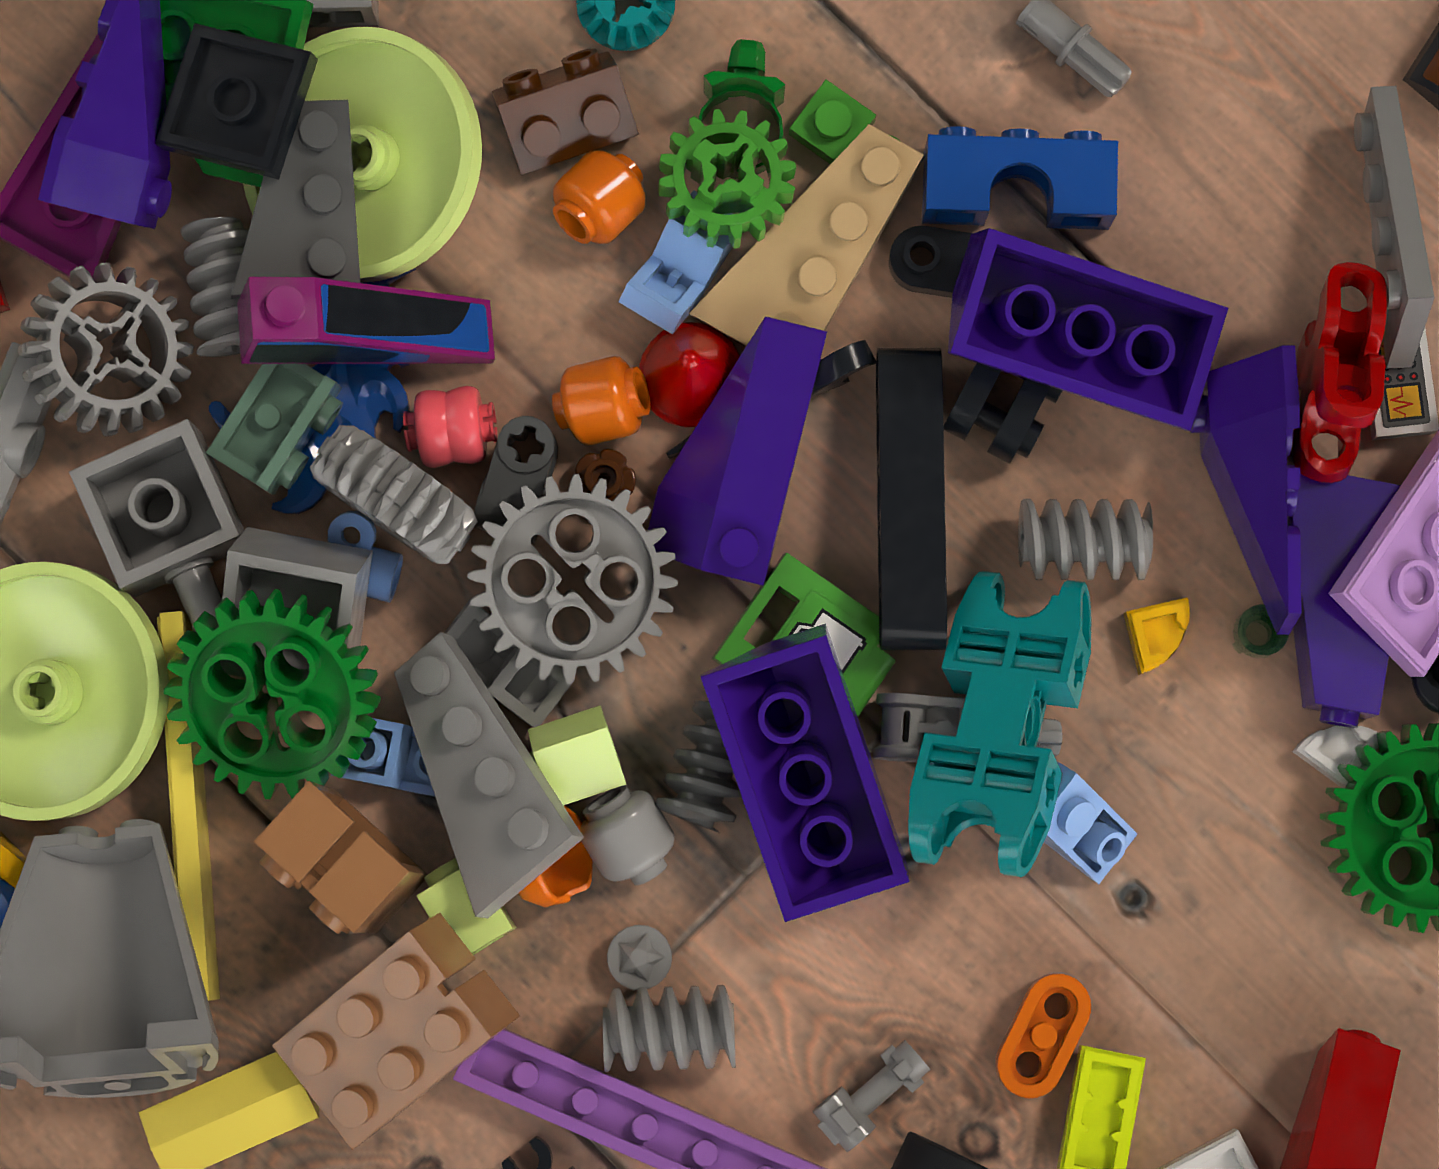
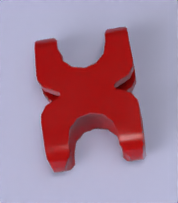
[1293,262,1387,483]

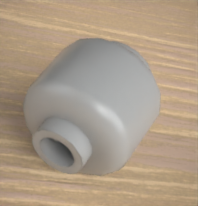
[580,785,675,885]

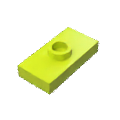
[1057,1045,1146,1169]

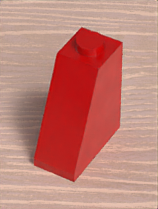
[1280,1028,1401,1169]

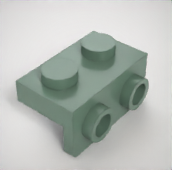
[206,364,343,495]

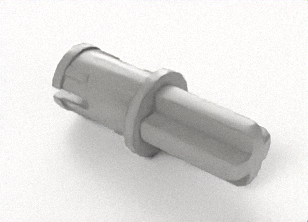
[1015,0,1132,97]

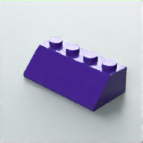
[948,228,1229,431]
[700,623,910,922]

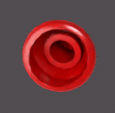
[638,322,740,427]

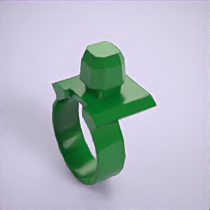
[698,39,785,179]

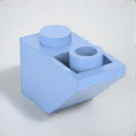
[1044,761,1137,884]

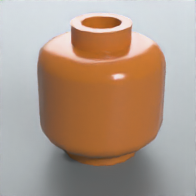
[553,151,646,244]
[552,356,650,445]

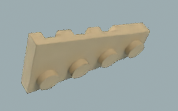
[689,124,924,347]

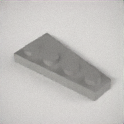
[1354,86,1435,369]
[394,632,584,919]

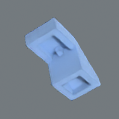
[619,190,733,334]

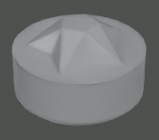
[607,925,672,990]

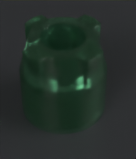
[1232,604,1289,658]

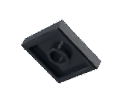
[155,23,318,180]

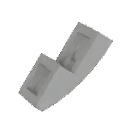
[444,600,575,728]

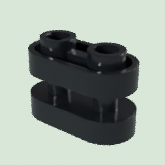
[944,363,1063,464]

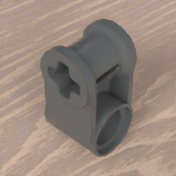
[474,416,558,545]

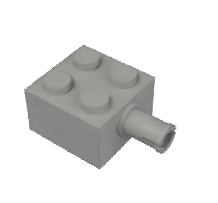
[69,419,244,632]

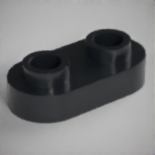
[889,226,973,298]

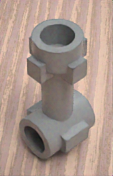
[813,1040,931,1152]

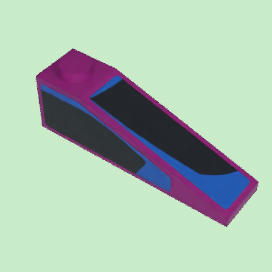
[237,277,495,364]

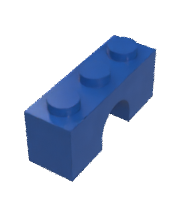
[922,126,1118,230]

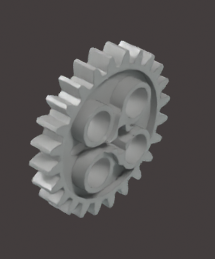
[467,474,678,684]

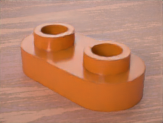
[995,973,1091,1098]

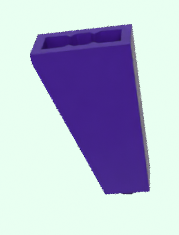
[1288,464,1401,728]

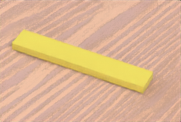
[157,611,220,1001]

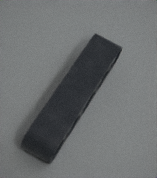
[876,348,947,650]

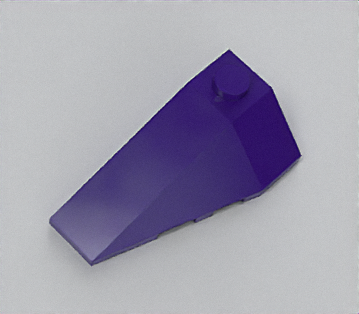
[38,0,172,229]
[648,316,827,586]
[1190,345,1302,635]

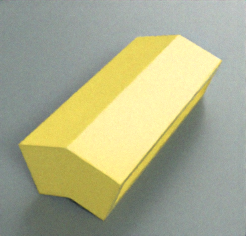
[138,1052,319,1169]

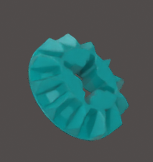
[576,0,675,51]

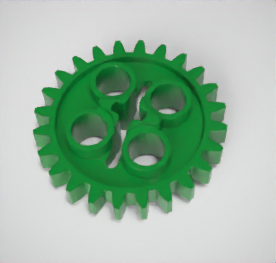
[164,589,381,800]
[1320,723,1439,933]

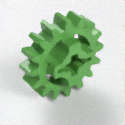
[658,109,796,249]

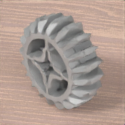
[18,263,194,437]
[310,425,478,564]

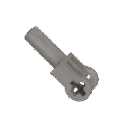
[873,693,1063,762]

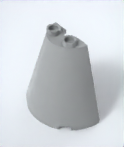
[0,819,219,1098]

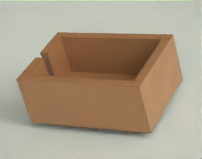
[253,781,428,934]
[272,913,520,1150]

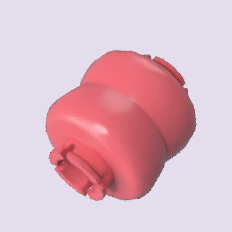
[403,386,498,468]

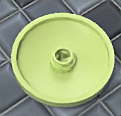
[243,27,482,282]
[0,562,169,821]

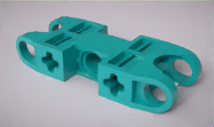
[908,571,1092,878]

